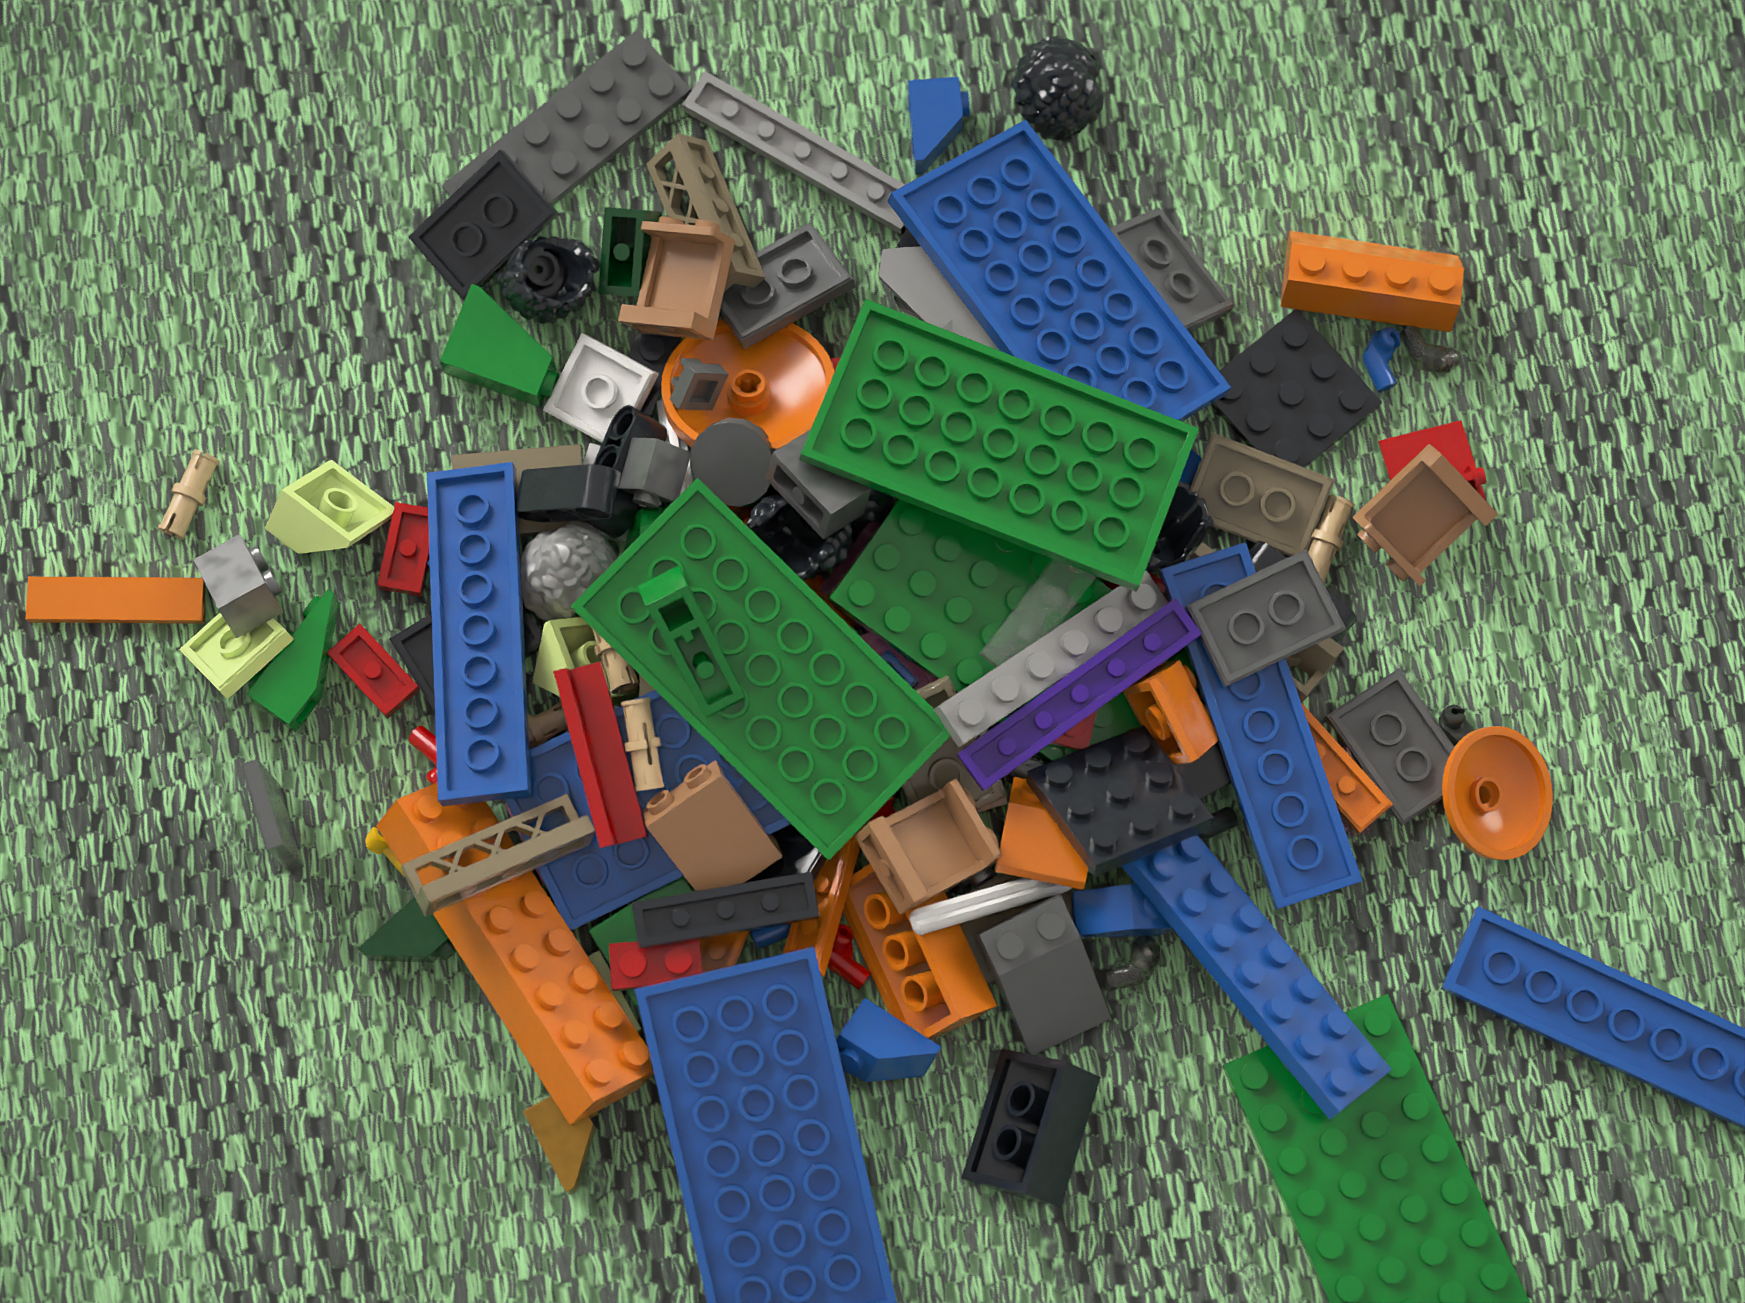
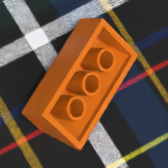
[1280,231,1464,332]
[843,864,997,1040]

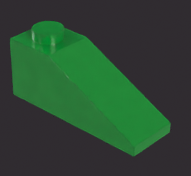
[638,566,745,717]

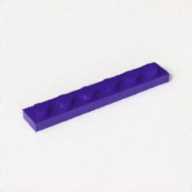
[956,598,1202,792]

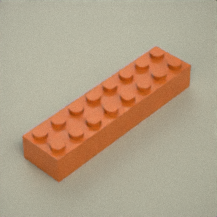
[376,782,654,1126]

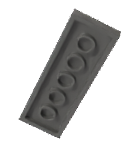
[442,30,692,206]

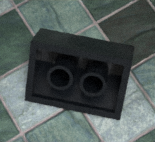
[961,1049,1101,1209]

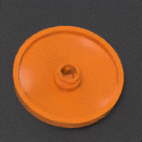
[661,319,834,450]

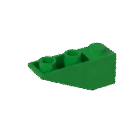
[247,589,339,733]

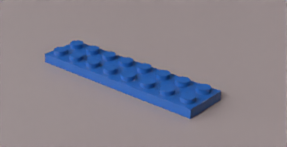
[427,462,531,806]
[1160,542,1362,910]
[1122,835,1392,1120]
[1440,906,1745,1130]

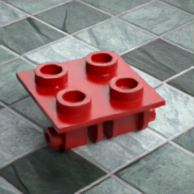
[1378,420,1487,501]

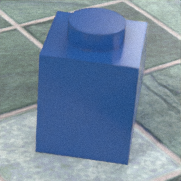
[907,76,970,175]
[1071,884,1174,937]
[836,998,941,1082]

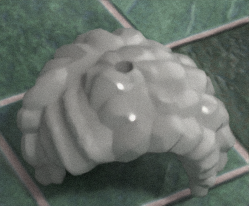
[520,522,618,621]

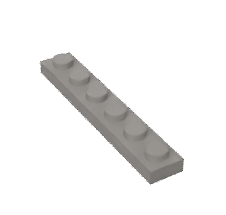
[683,71,906,235]
[933,570,1168,747]

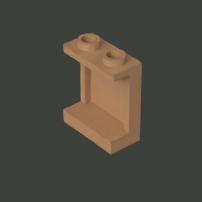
[618,216,736,341]
[1352,444,1498,586]
[643,761,783,891]
[855,779,1001,915]

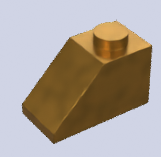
[523,1096,598,1195]

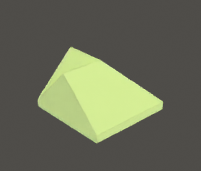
[532,617,639,705]

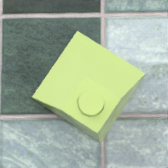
[265,460,394,554]

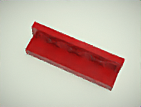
[553,661,648,848]

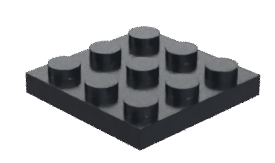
[1211,309,1382,468]
[1027,725,1214,877]

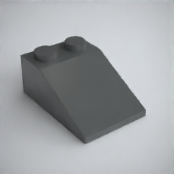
[973,896,1111,1055]

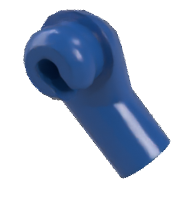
[1362,327,1401,393]

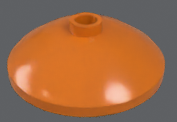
[1442,726,1553,860]

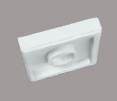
[543,333,659,443]

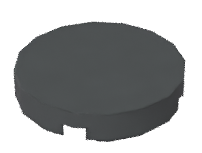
[690,417,776,507]

